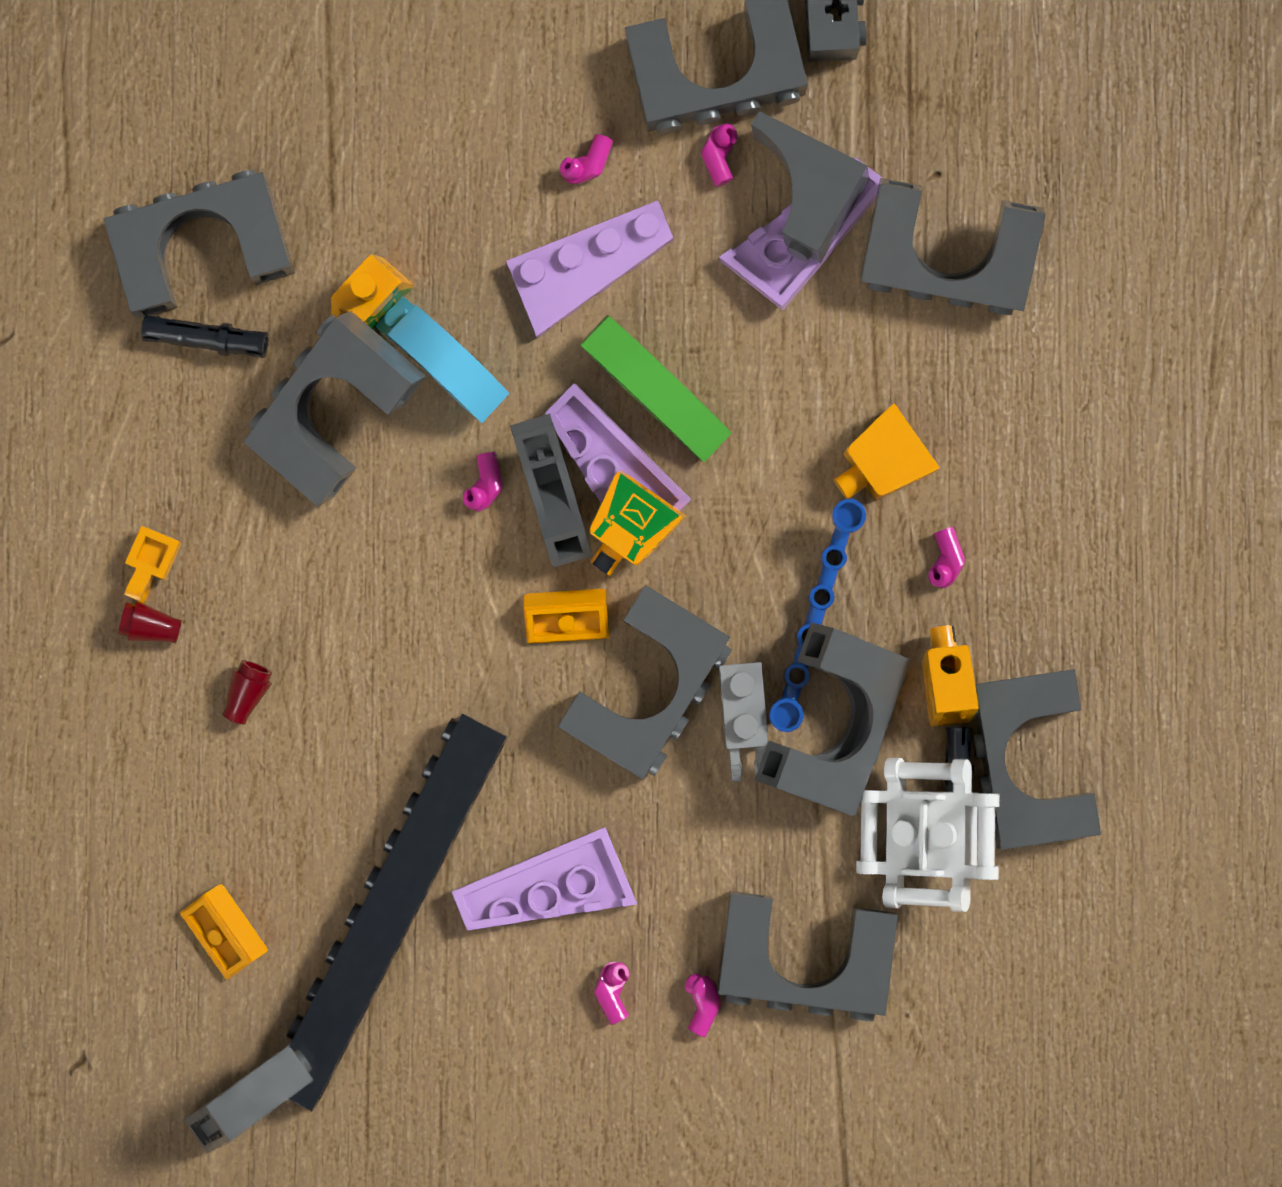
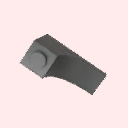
[751,111,869,263]
[183,1045,313,1154]

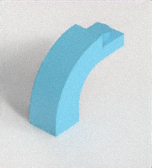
[375,296,510,423]

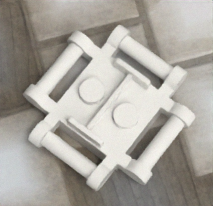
[856,758,999,912]

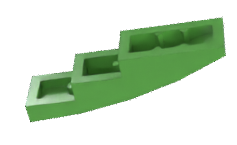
[579,315,732,462]

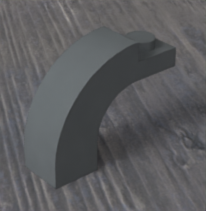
[510,414,593,568]

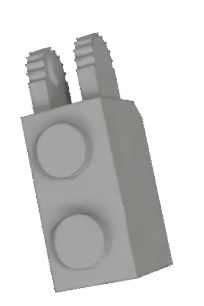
[719,662,768,782]

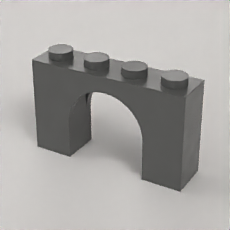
[625,0,808,134]
[103,170,295,319]
[860,178,1046,315]
[244,311,426,507]
[558,585,733,779]
[755,622,911,817]
[972,669,1101,850]
[717,891,898,1021]

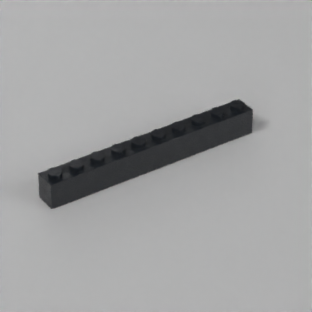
[286,714,508,1111]

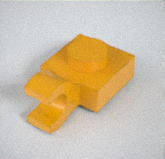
[124,525,182,603]

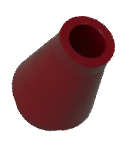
[118,601,182,644]
[223,660,272,725]

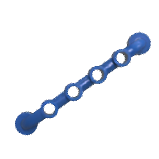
[769,499,866,732]

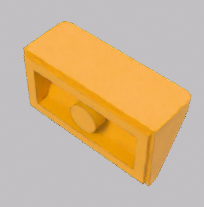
[524,588,609,644]
[180,884,268,981]

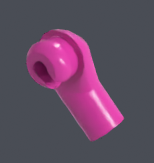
[701,123,738,187]
[559,134,613,184]
[463,452,503,511]
[928,527,965,588]
[594,962,630,1025]
[685,973,721,1037]

